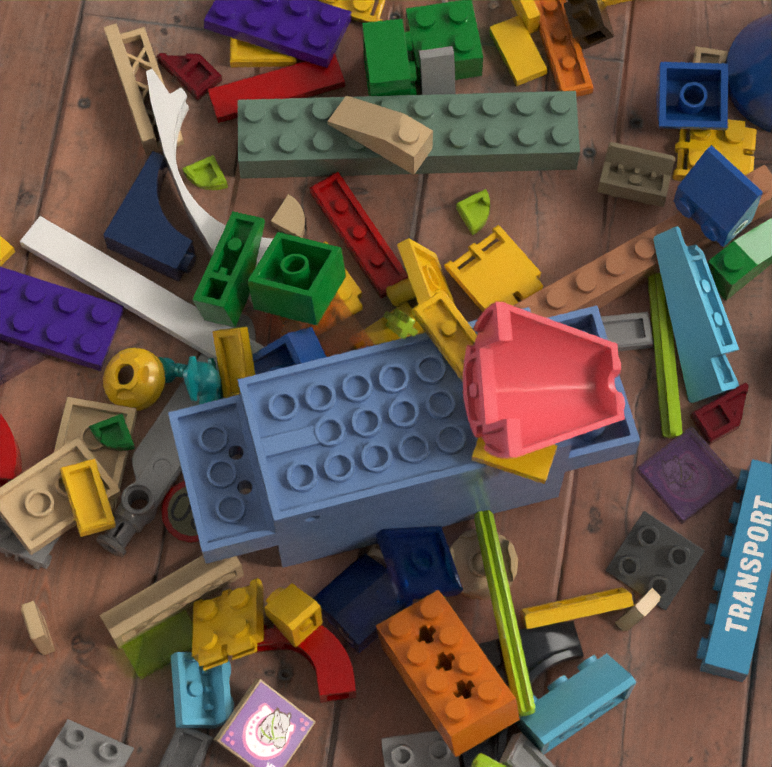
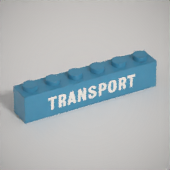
[696,459,772,682]

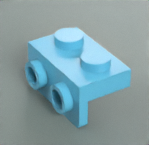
[171,652,234,728]

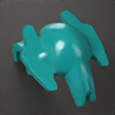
[158,356,223,405]

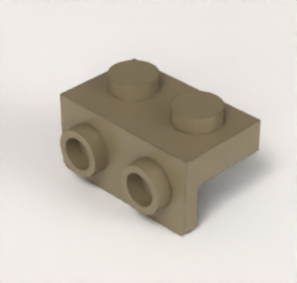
[597,142,675,207]

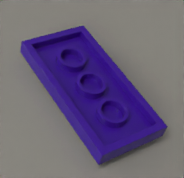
[204,0,352,68]
[0,267,124,371]

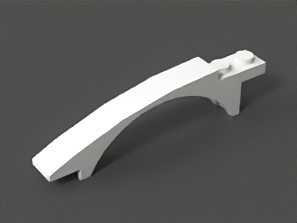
[146,68,274,314]

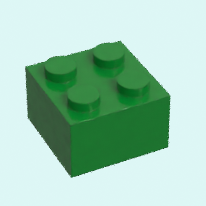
[406,0,484,86]
[362,19,417,96]
[247,232,346,326]

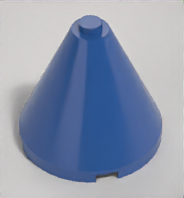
[726,13,772,132]

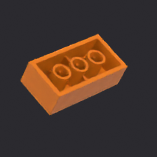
[376,590,520,757]

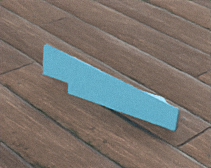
[653,226,740,403]

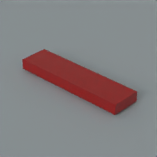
[208,54,345,123]
[309,172,408,299]

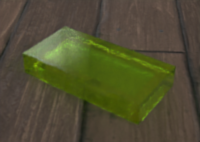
[121,610,193,680]

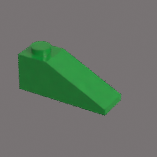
[192,211,265,328]
[708,218,772,301]

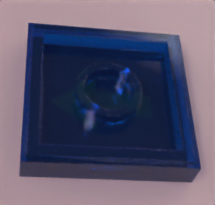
[376,526,464,600]

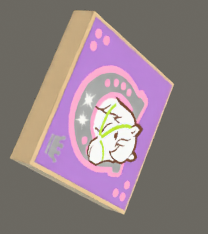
[214,678,316,767]

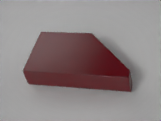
[156,53,223,101]
[690,382,749,445]

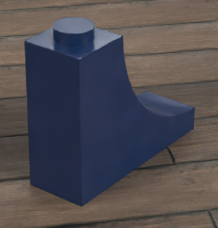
[103,151,197,282]

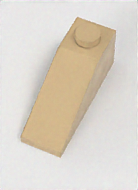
[327,95,433,175]

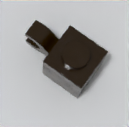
[563,0,615,49]

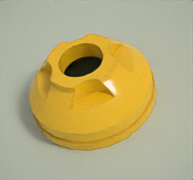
[103,348,165,411]

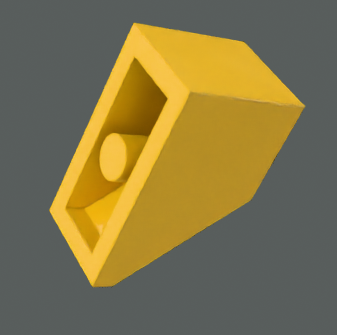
[264,583,323,648]

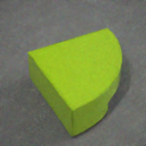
[183,155,228,190]
[456,189,490,236]

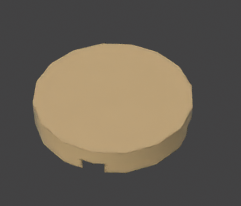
[446,529,518,600]

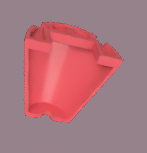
[463,302,625,458]

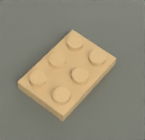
[54,397,137,512]
[0,437,120,555]

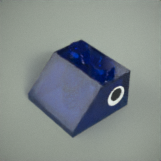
[313,553,413,654]

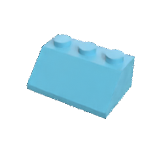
[515,654,637,755]

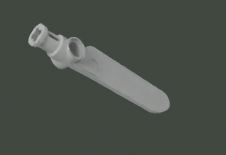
[96,314,256,557]

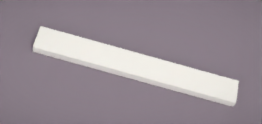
[20,216,264,363]

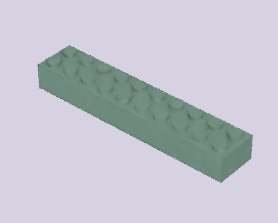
[238,91,580,179]

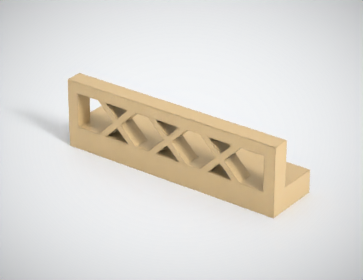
[104,23,184,156]
[99,555,244,649]

